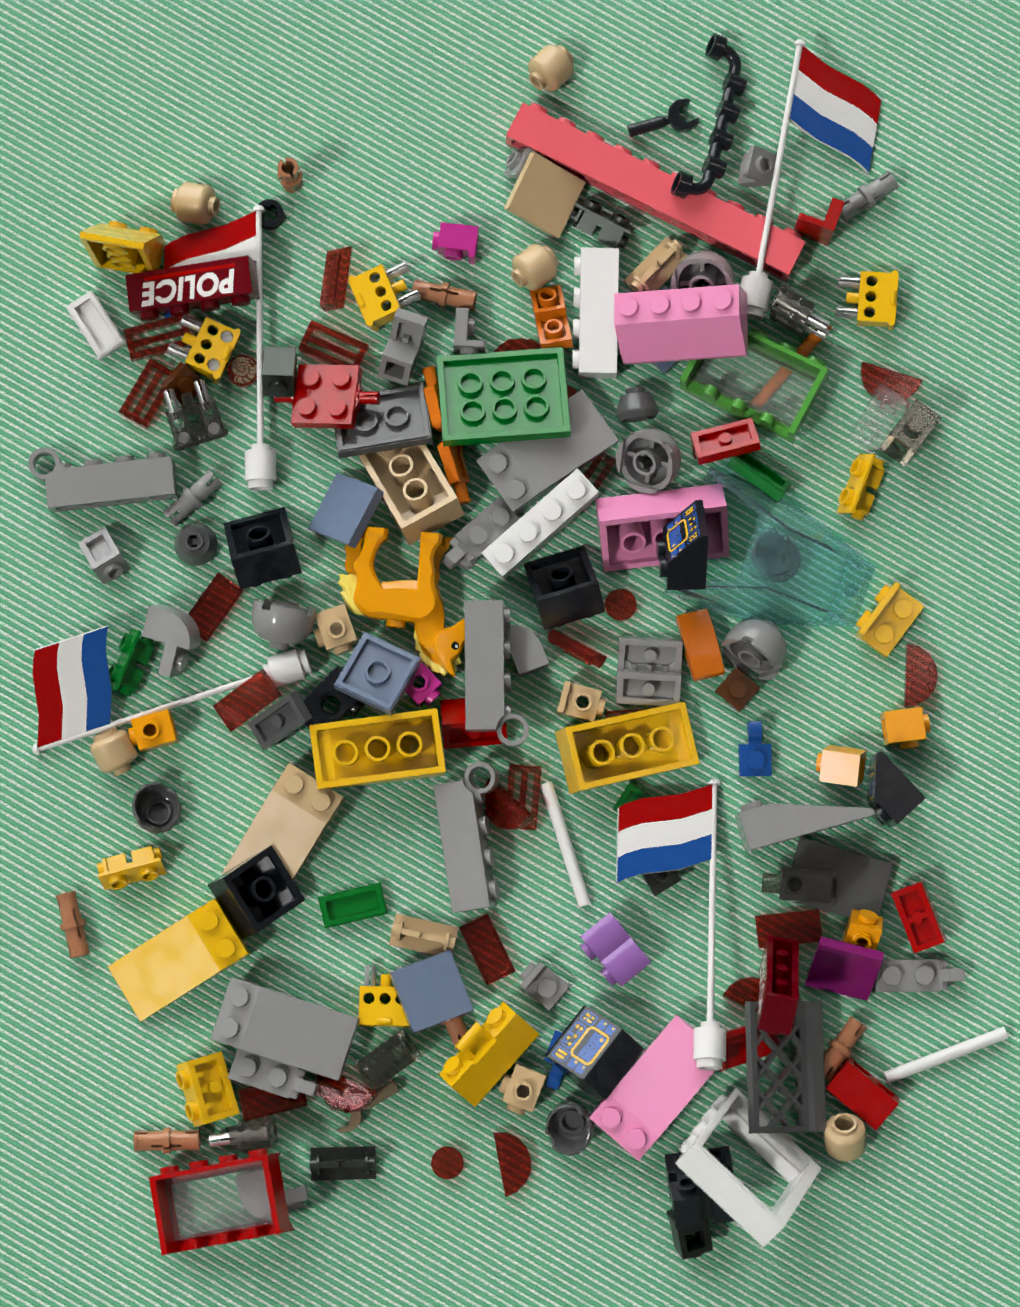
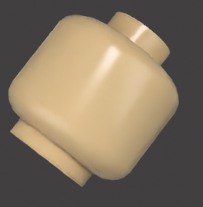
[528,45,574,91]
[171,182,220,225]
[511,243,559,291]
[90,726,138,776]
[823,1113,866,1162]

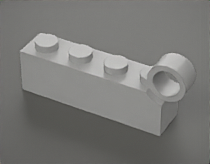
[28,448,178,512]
[464,600,529,747]
[433,761,500,913]

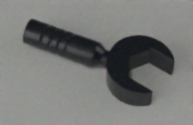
[627,99,699,137]

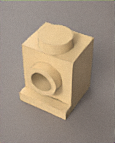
[557,681,606,722]

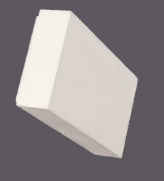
[66,290,127,361]

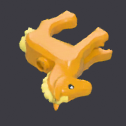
[338,527,465,677]

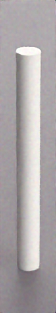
[540,781,591,907]
[883,1026,1008,1084]

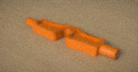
[422,366,471,505]

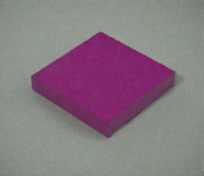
[805,937,884,1001]

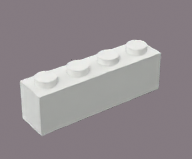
[572,247,619,379]
[481,468,599,580]

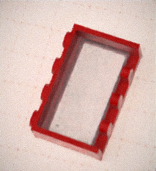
[149,1148,295,1255]

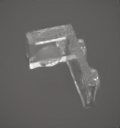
[849,383,911,453]

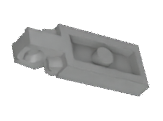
[442,497,520,570]
[874,959,965,992]
[228,1049,320,1099]

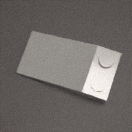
[476,390,619,515]
[735,800,875,852]
[211,977,360,1081]

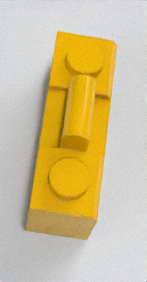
[439,1002,539,1107]

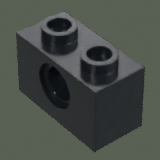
[303,666,365,728]

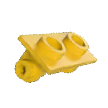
[836,454,885,521]
[97,845,167,890]

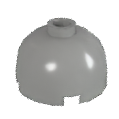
[671,251,735,289]
[616,428,681,494]
[252,599,317,650]
[721,619,787,680]

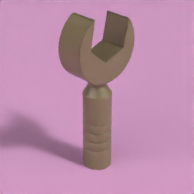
[330,1080,400,1132]

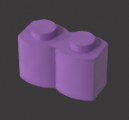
[580,912,651,987]

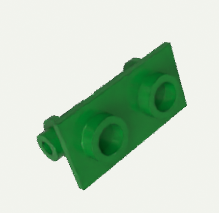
[109,629,155,697]

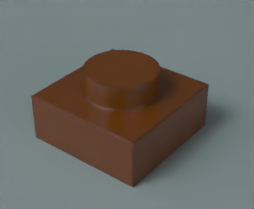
[160,362,206,408]
[715,667,760,713]

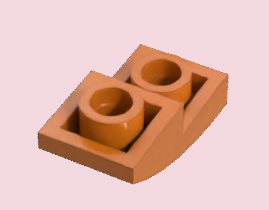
[530,285,573,349]
[676,608,725,682]

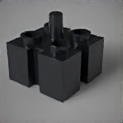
[664,1146,735,1229]

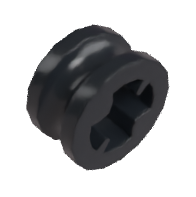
[258,199,284,230]

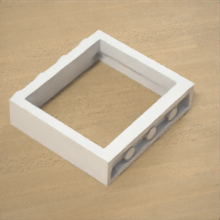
[675,1088,821,1247]

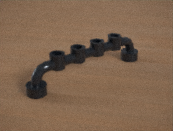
[671,33,747,199]

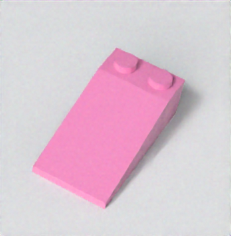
[589,1014,715,1161]

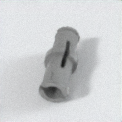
[840,171,899,222]
[163,469,223,527]

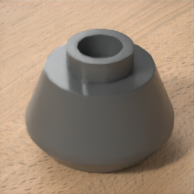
[616,387,659,422]
[174,523,218,566]

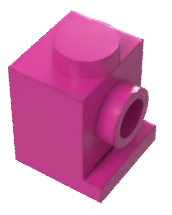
[432,222,479,264]
[405,663,442,707]

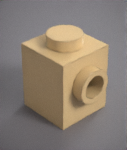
[313,603,358,656]
[498,1063,546,1116]

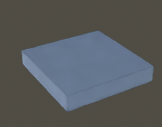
[308,473,384,549]
[334,631,422,716]
[389,950,474,1034]

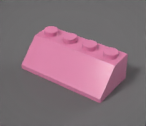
[614,284,748,365]
[595,483,730,572]

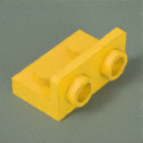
[855,582,924,658]
[176,1051,240,1127]

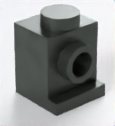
[666,1210,713,1260]

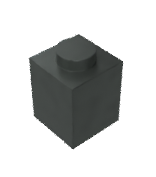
[261,346,297,397]

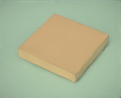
[504,152,586,238]

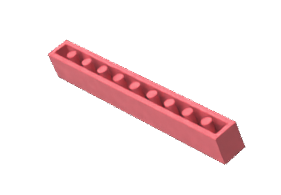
[506,103,806,281]

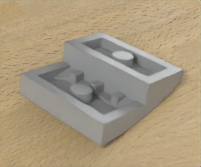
[616,636,683,706]

